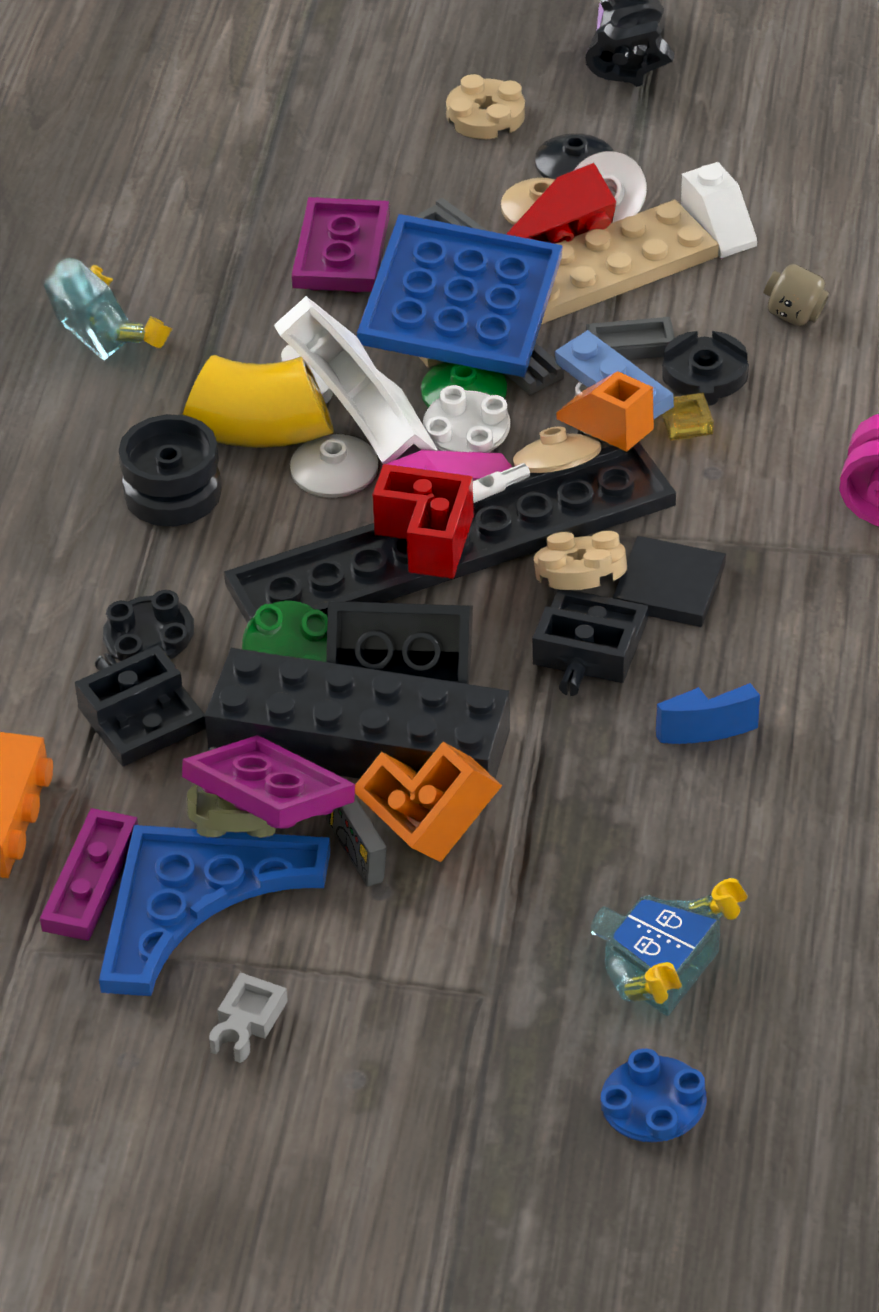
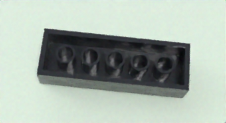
[204,647,510,779]

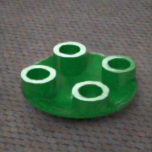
[242,601,328,662]

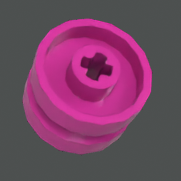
[839,414,879,526]

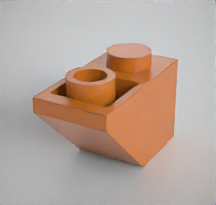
[556,371,654,452]

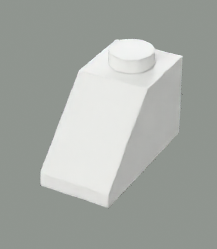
[681,162,757,258]

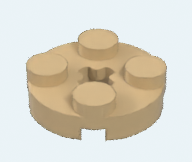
[446,74,525,139]
[534,531,627,590]

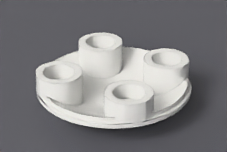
[423,385,510,453]

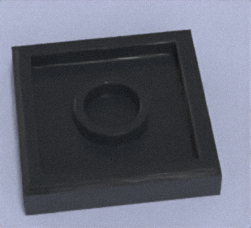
[613,536,726,627]

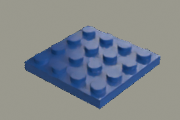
[357,214,563,378]

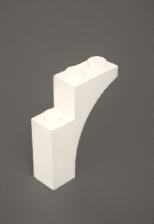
[274,296,438,464]

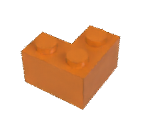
[355,742,502,862]

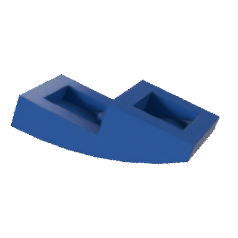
[656,683,760,744]

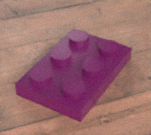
[291,197,390,292]
[182,735,355,829]

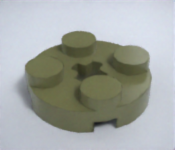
[187,785,276,837]

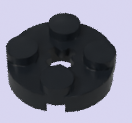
[662,331,749,406]

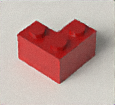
[372,464,474,579]

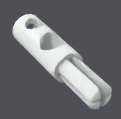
[473,463,530,503]

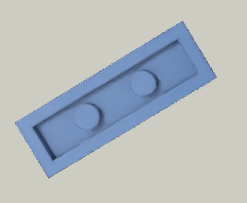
[555,330,674,419]

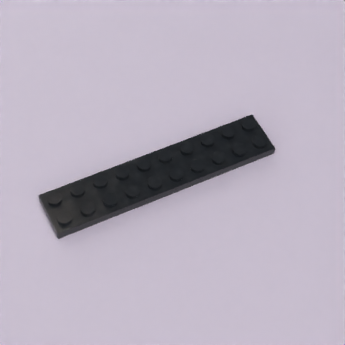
[224,442,676,624]

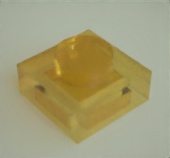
[661,393,714,441]

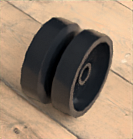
[118,414,222,527]

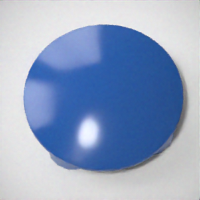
[600,1048,707,1142]

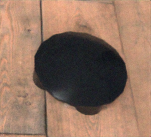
[103,590,194,661]

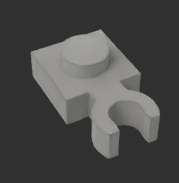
[209,972,288,1063]

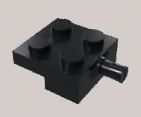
[532,589,648,696]
[75,645,206,767]

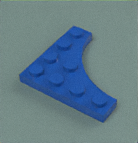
[99,825,331,996]

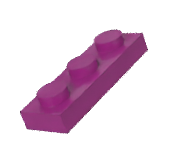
[40,808,138,941]

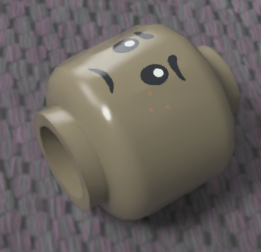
[763,264,830,327]

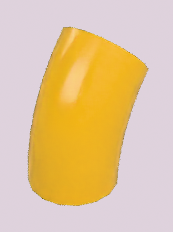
[183,355,334,448]

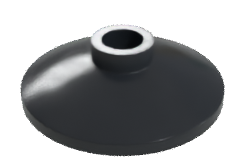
[535,133,614,179]

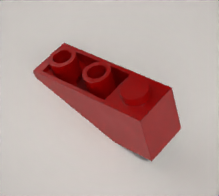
[506,163,617,244]

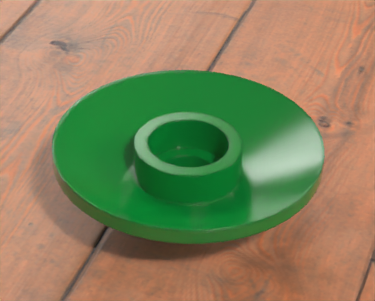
[421,362,507,408]

